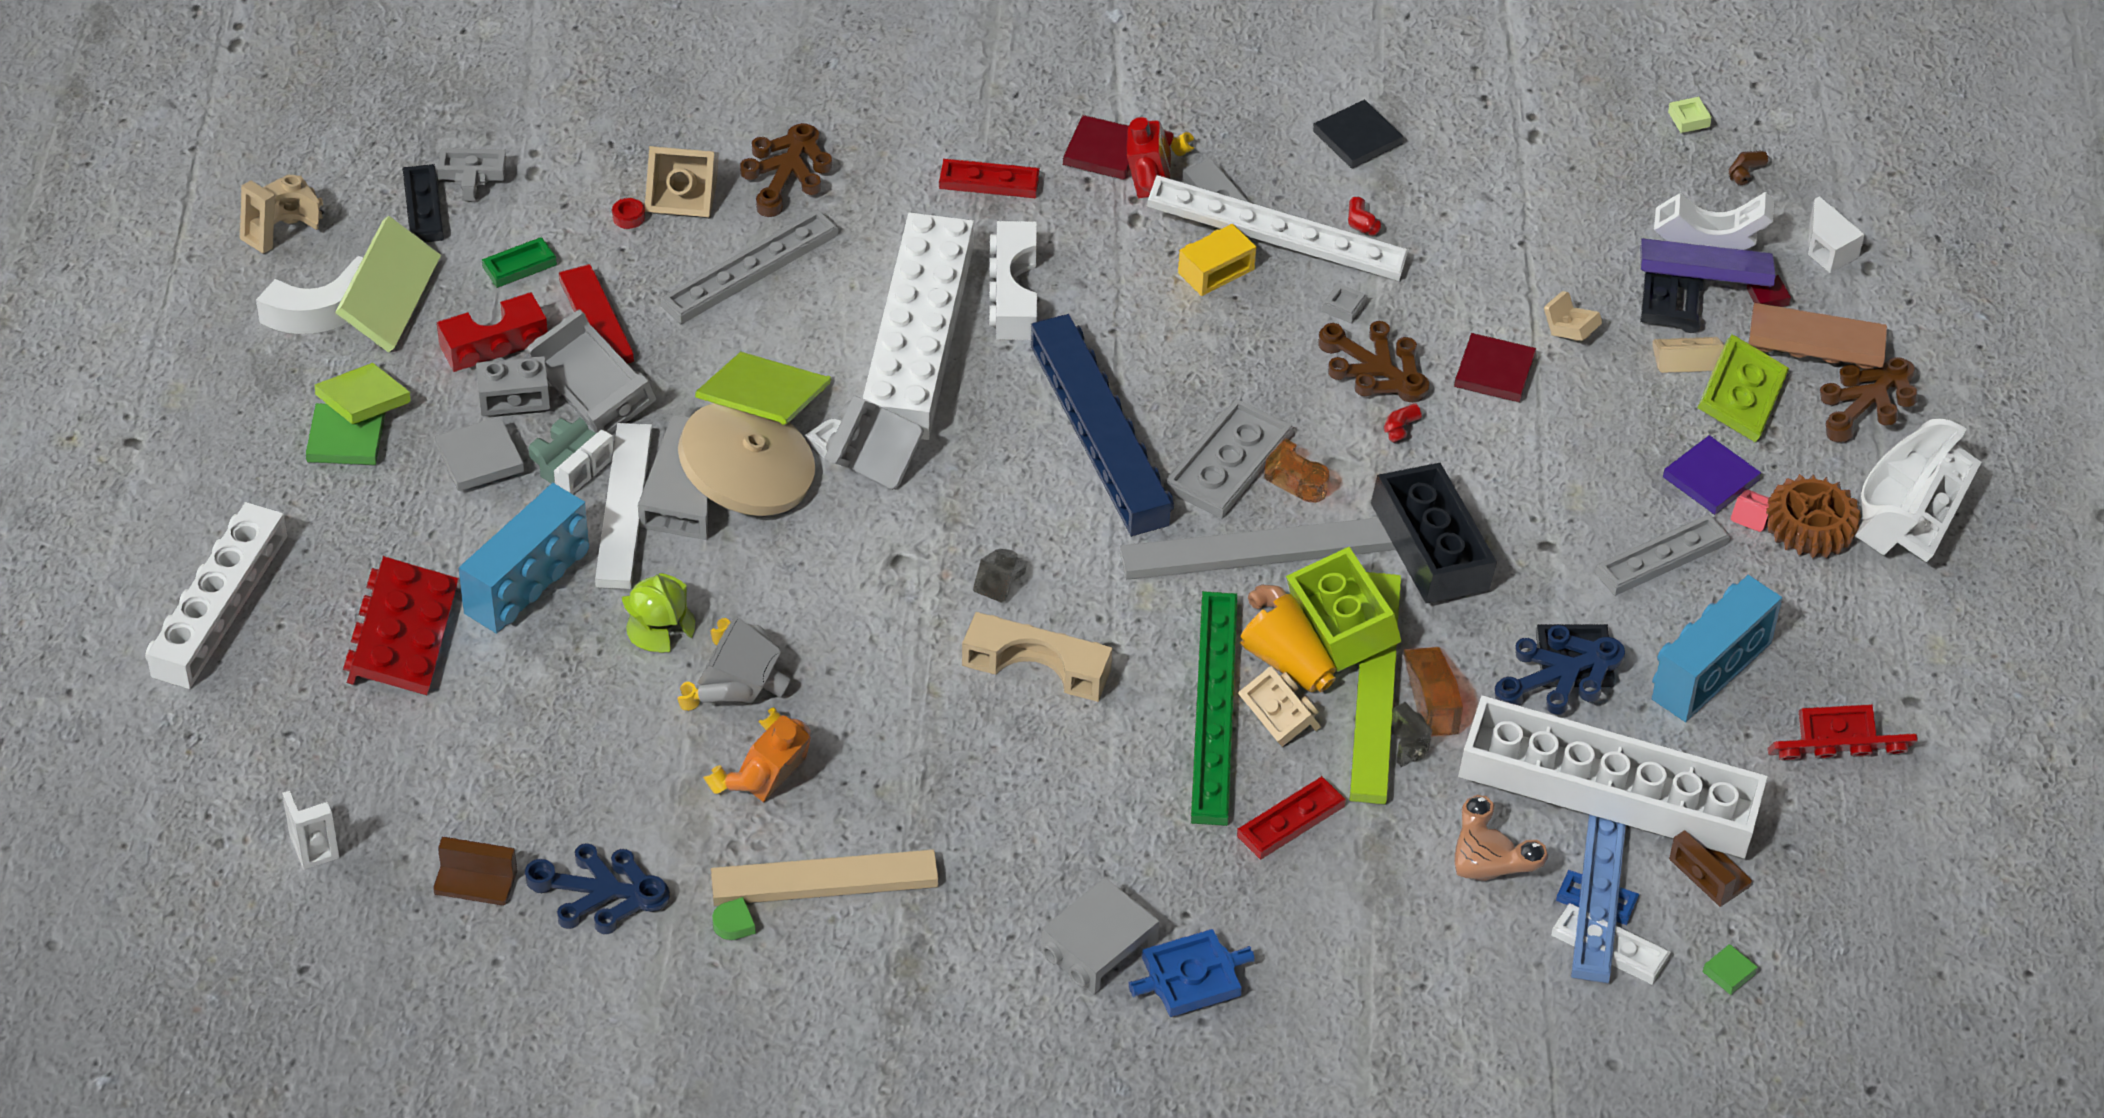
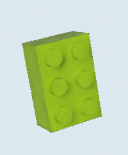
[1286,546,1402,672]

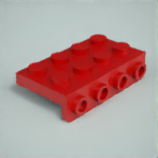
[343,556,459,696]

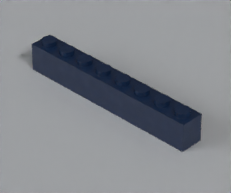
[1030,314,1174,537]

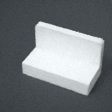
[282,791,339,870]

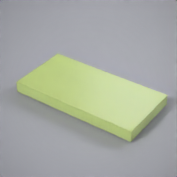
[335,216,441,353]

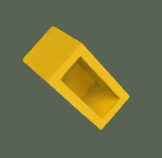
[1178,224,1256,296]

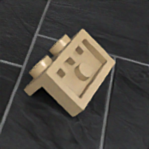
[1238,666,1321,747]

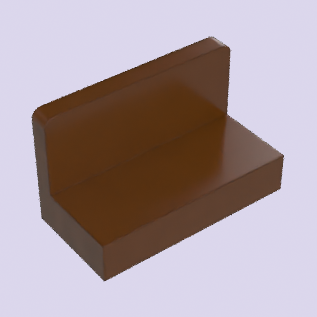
[1669,830,1752,907]
[433,836,517,906]

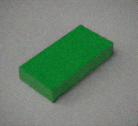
[482,237,557,288]

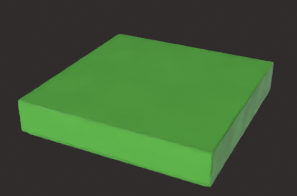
[306,403,385,465]

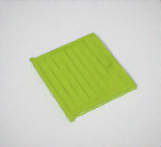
[695,352,832,425]

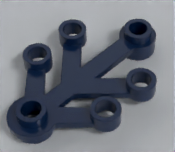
[1495,625,1625,715]
[525,843,670,934]

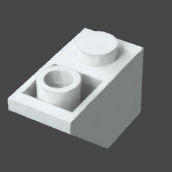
[1808,196,1864,273]

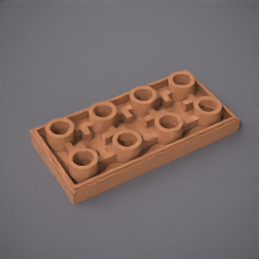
[1748,303,1887,369]

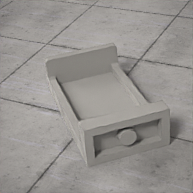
[527,309,657,434]

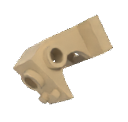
[240,175,323,254]

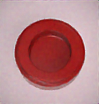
[612,198,645,229]

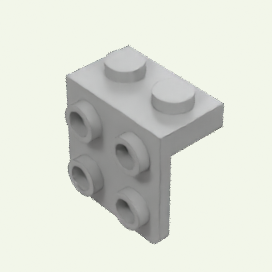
[824,395,924,489]

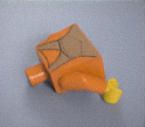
[703,707,811,803]

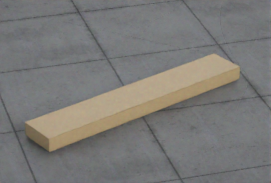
[711,849,938,906]

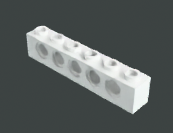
[145,502,287,689]

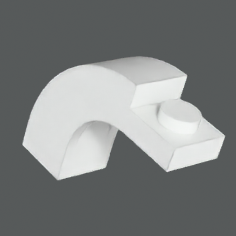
[1654,192,1774,250]
[256,256,363,334]

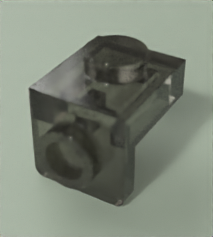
[973,549,1028,603]
[1391,702,1432,767]

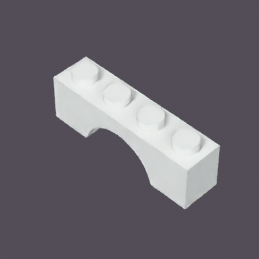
[989,221,1037,340]

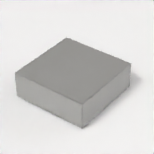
[1322,283,1367,323]

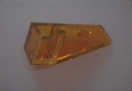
[1403,647,1463,737]

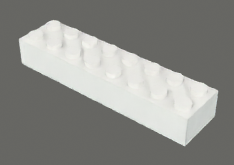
[863,212,974,440]
[1458,695,1767,859]

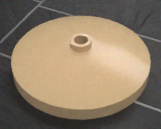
[678,403,815,516]

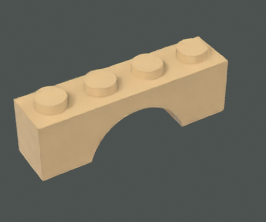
[962,612,1112,702]

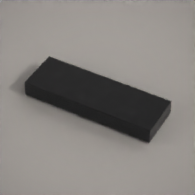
[402,164,444,243]

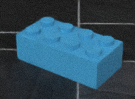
[458,483,589,634]
[1652,575,1783,723]

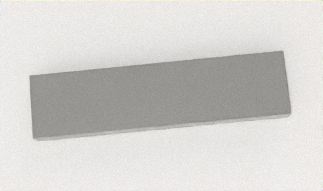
[1595,514,1730,596]

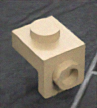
[1544,291,1602,341]

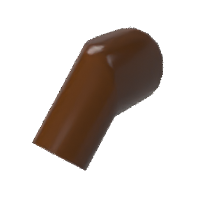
[1729,151,1768,185]

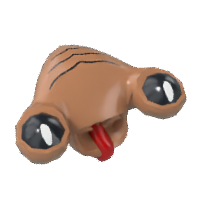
[1455,795,1548,881]

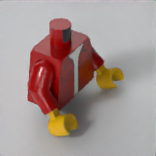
[1127,117,1194,199]

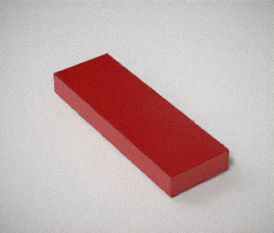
[939,158,1040,199]
[1237,776,1346,860]

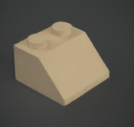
[645,146,719,217]

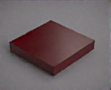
[1063,115,1130,180]
[1454,333,1536,403]

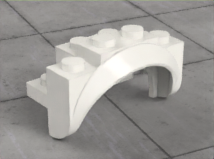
[1855,419,1981,562]

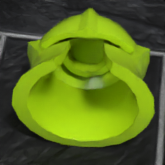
[622,573,695,653]

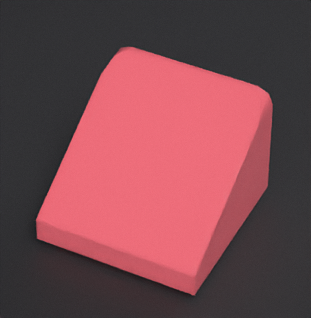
[1731,490,1769,532]

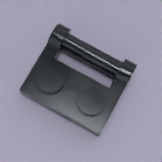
[1640,272,1704,333]

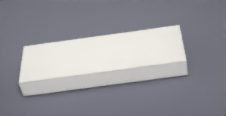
[1551,903,1671,985]

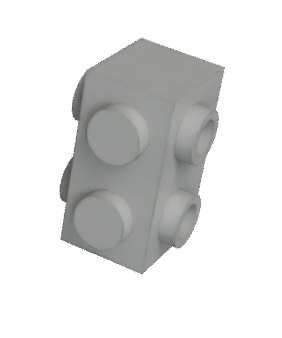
[476,356,550,416]

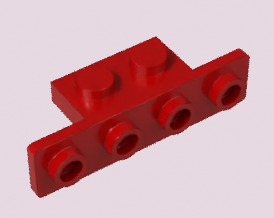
[1767,704,1918,760]

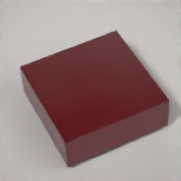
[1746,275,1791,307]

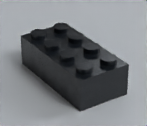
[1371,462,1497,604]

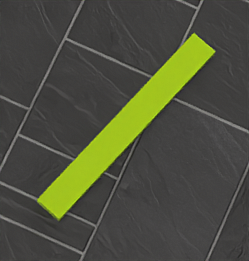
[1349,572,1401,805]

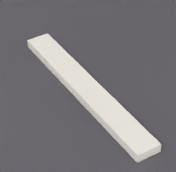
[1147,175,1408,281]

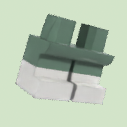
[529,417,613,494]

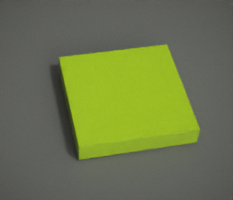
[314,363,411,424]

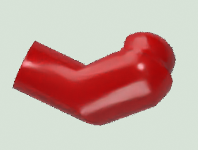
[1348,196,1381,236]
[1383,403,1422,442]

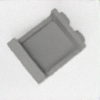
[1041,878,1159,994]

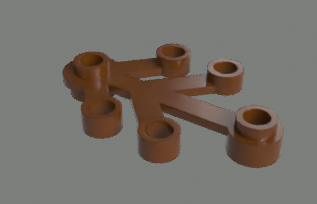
[740,123,832,217]
[1318,321,1429,403]
[1820,357,1917,442]

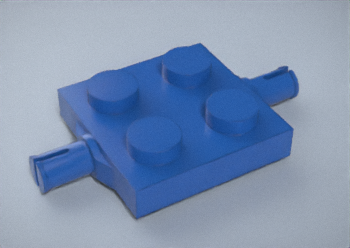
[1128,929,1255,1017]

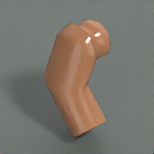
[1248,584,1287,609]

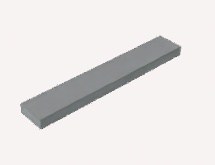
[660,209,838,324]

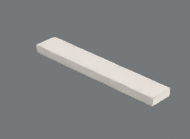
[595,423,652,589]

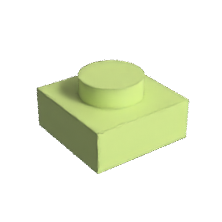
[1668,97,1712,133]

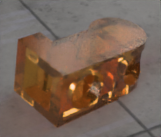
[1264,438,1329,503]

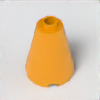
[1240,594,1336,693]

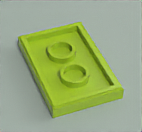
[1697,334,1789,442]

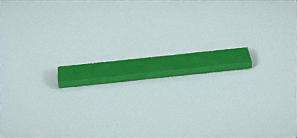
[1191,591,1237,826]

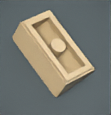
[1652,337,1724,373]

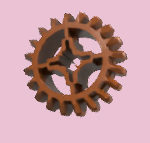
[1766,474,1861,559]

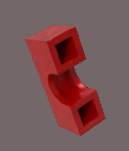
[436,292,548,372]

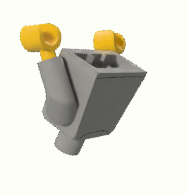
[677,616,791,711]

